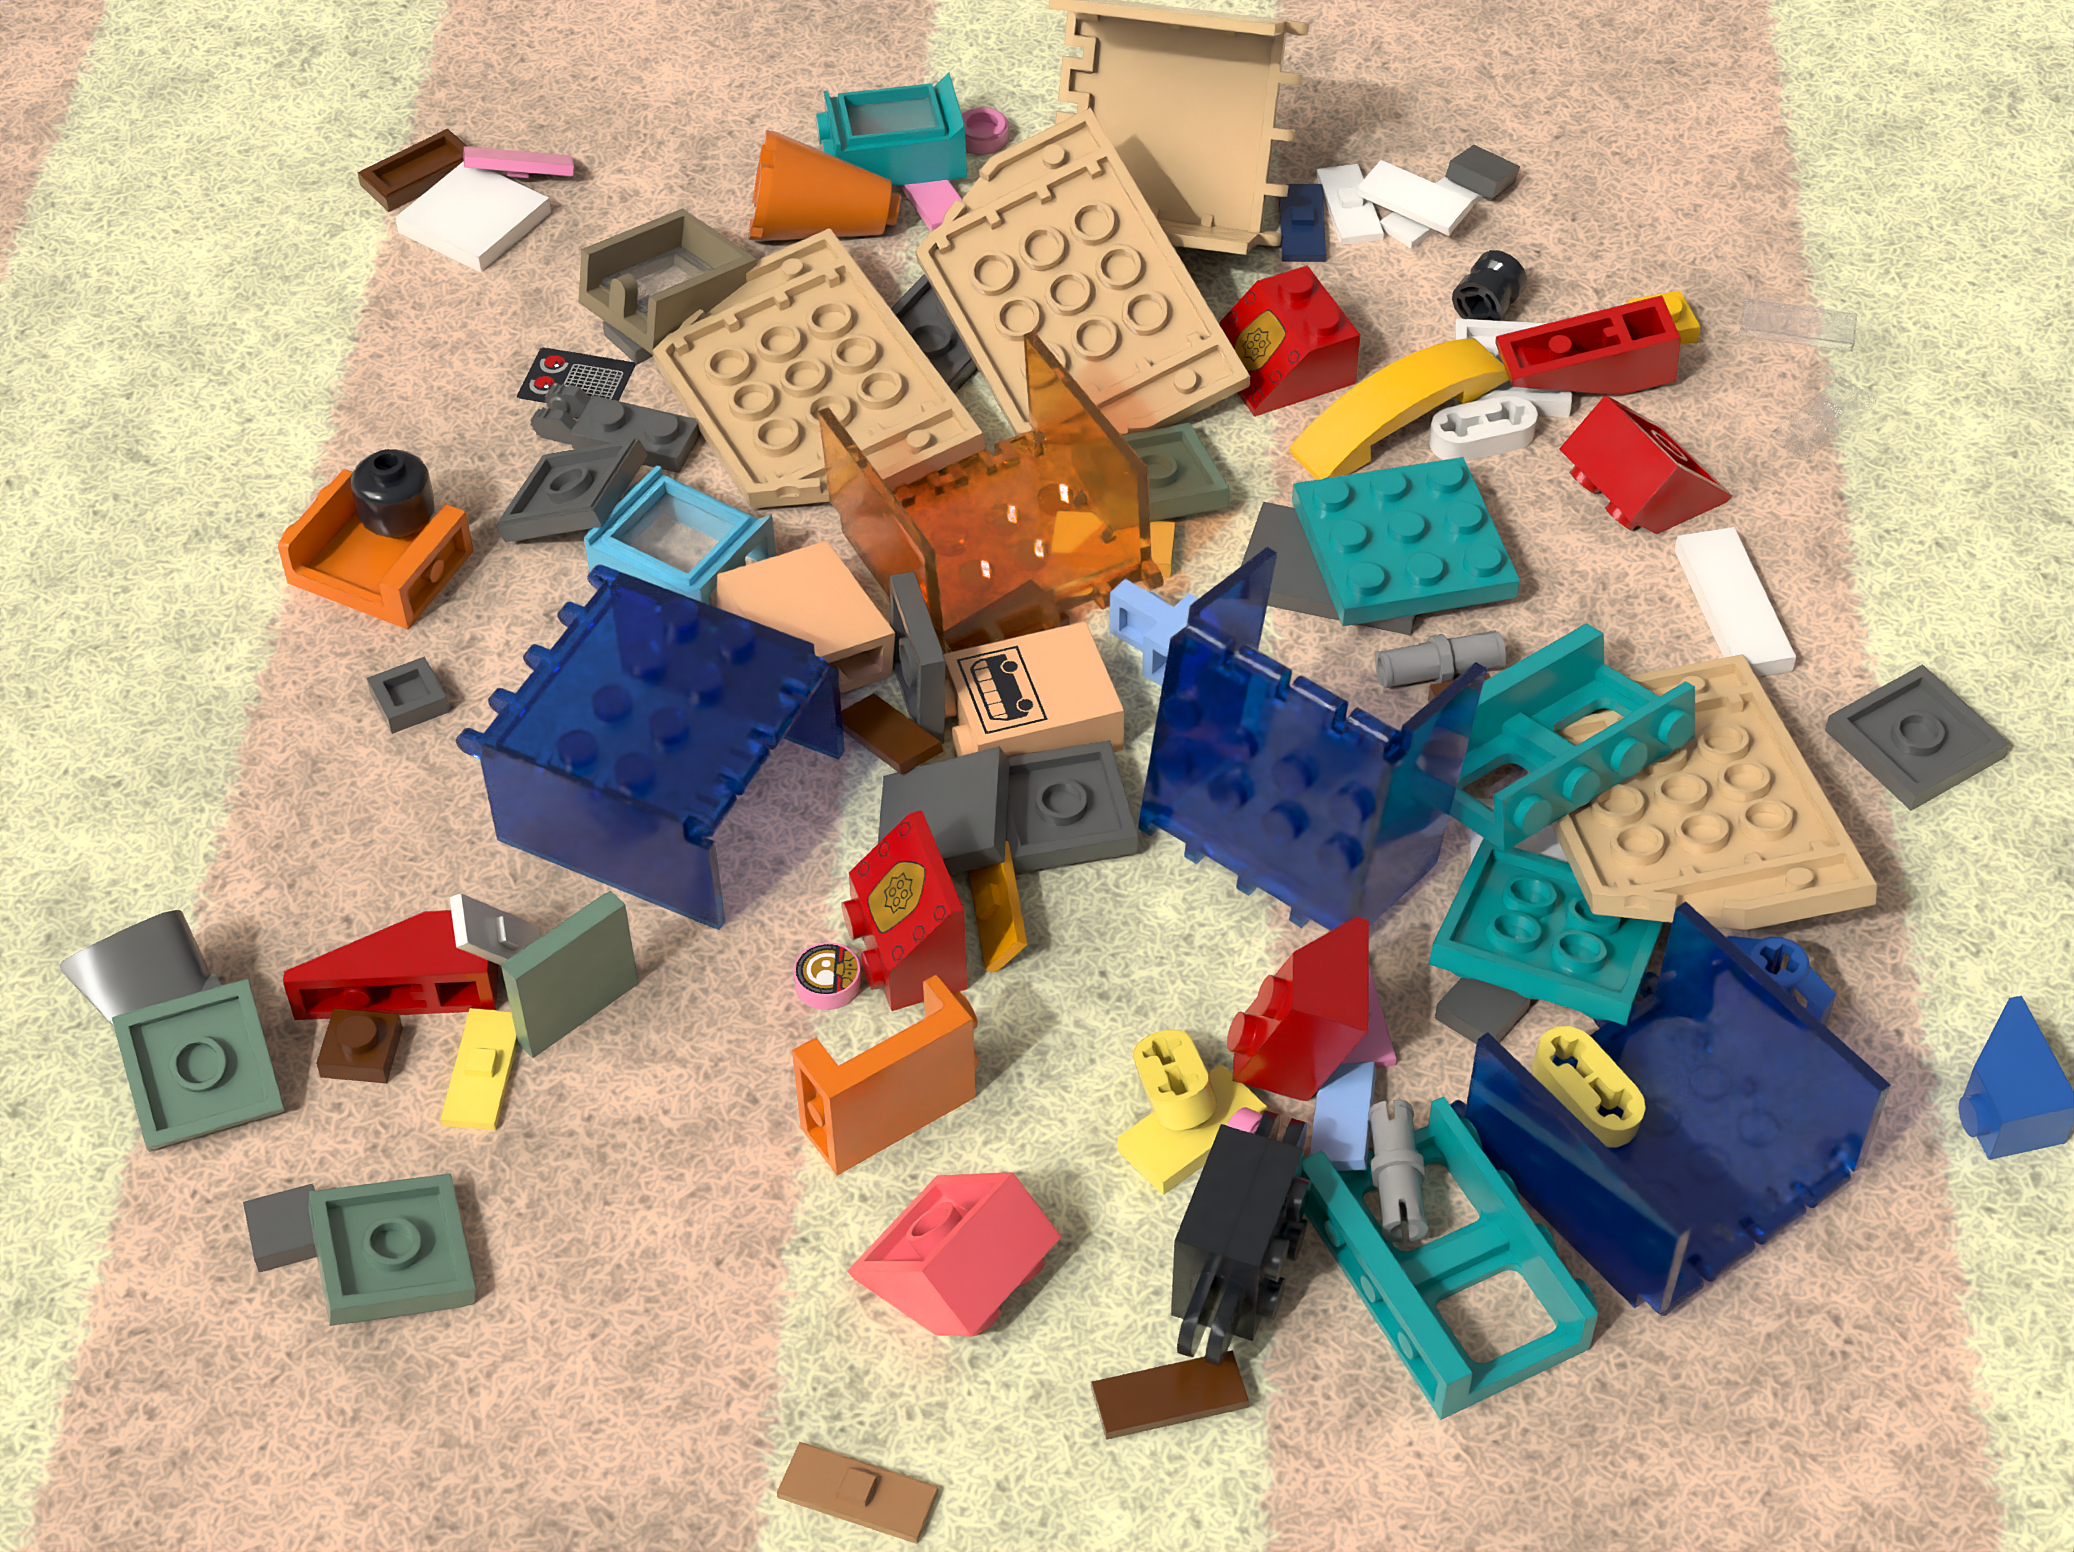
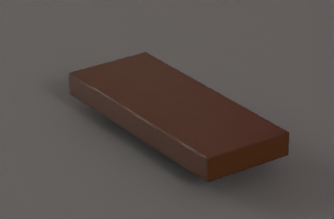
[833,693,943,775]
[1091,1350,1249,1440]

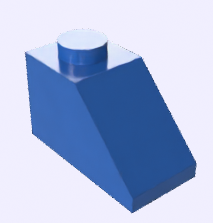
[1958,995,2074,1160]

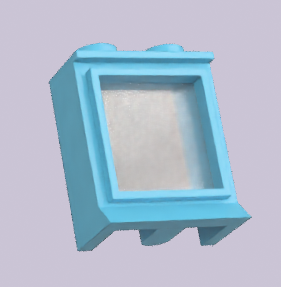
[584,465,776,632]

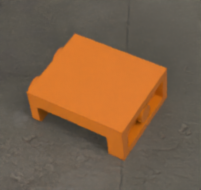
[278,469,474,630]
[792,975,979,1176]

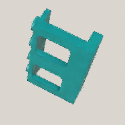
[1397,623,1695,852]
[1301,1096,1598,1420]

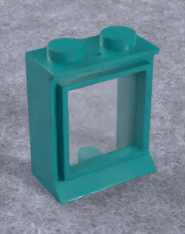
[816,72,967,186]

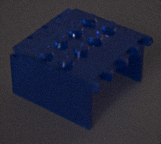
[1138,547,1487,931]
[456,564,845,930]
[1450,901,1891,1316]

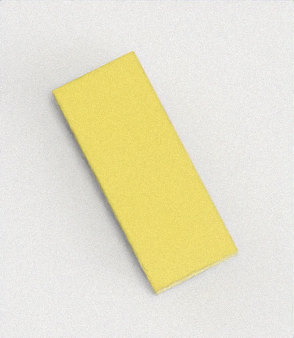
[440,1008,518,1130]

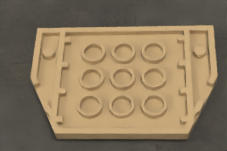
[915,108,1250,442]
[652,228,986,508]
[1525,654,1877,931]

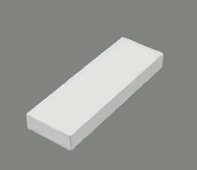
[1674,527,1796,677]

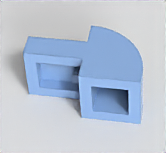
[1109,579,1213,704]

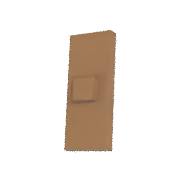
[777,1442,938,1544]

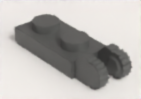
[530,383,701,473]

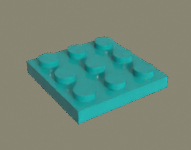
[1292,457,1520,627]
[1428,838,1665,1026]

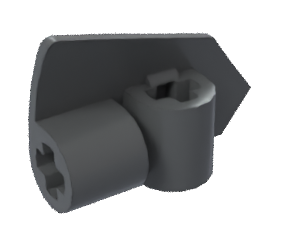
[60,910,222,1027]

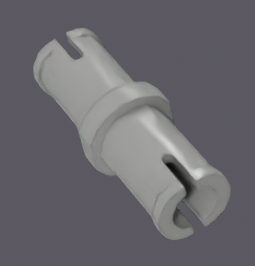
[1375,630,1506,688]
[1368,1100,1429,1242]

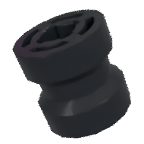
[1452,250,1527,321]

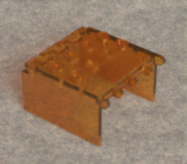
[818,331,1164,654]

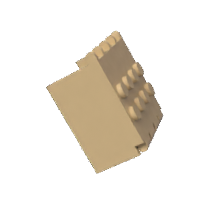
[1048,0,1310,255]

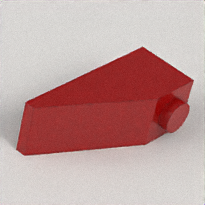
[1495,295,1681,395]
[283,910,499,1020]

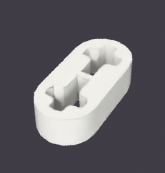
[1429,395,1538,461]

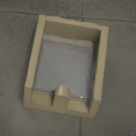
[578,208,758,355]

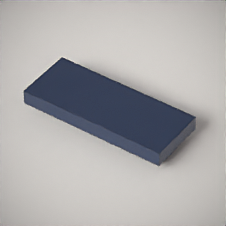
[1279,184,1326,262]

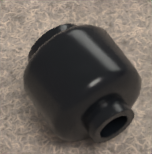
[351,449,434,539]

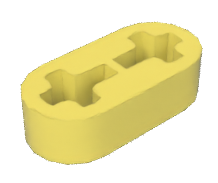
[1531,1026,1646,1147]
[1133,1030,1217,1130]

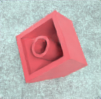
[847,1172,1061,1337]

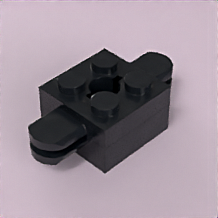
[1171,1110,1311,1366]

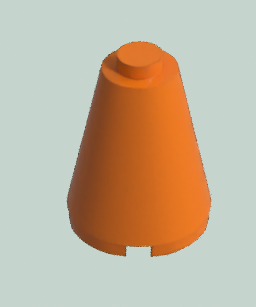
[748,130,900,241]

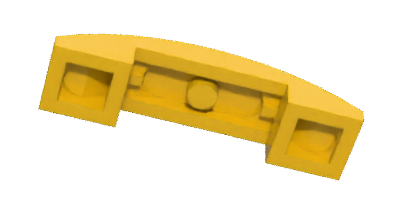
[1289,338,1509,480]

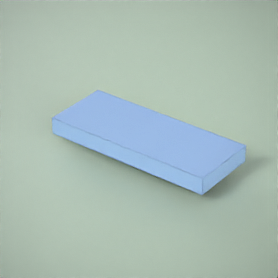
[1309,1062,1377,1171]

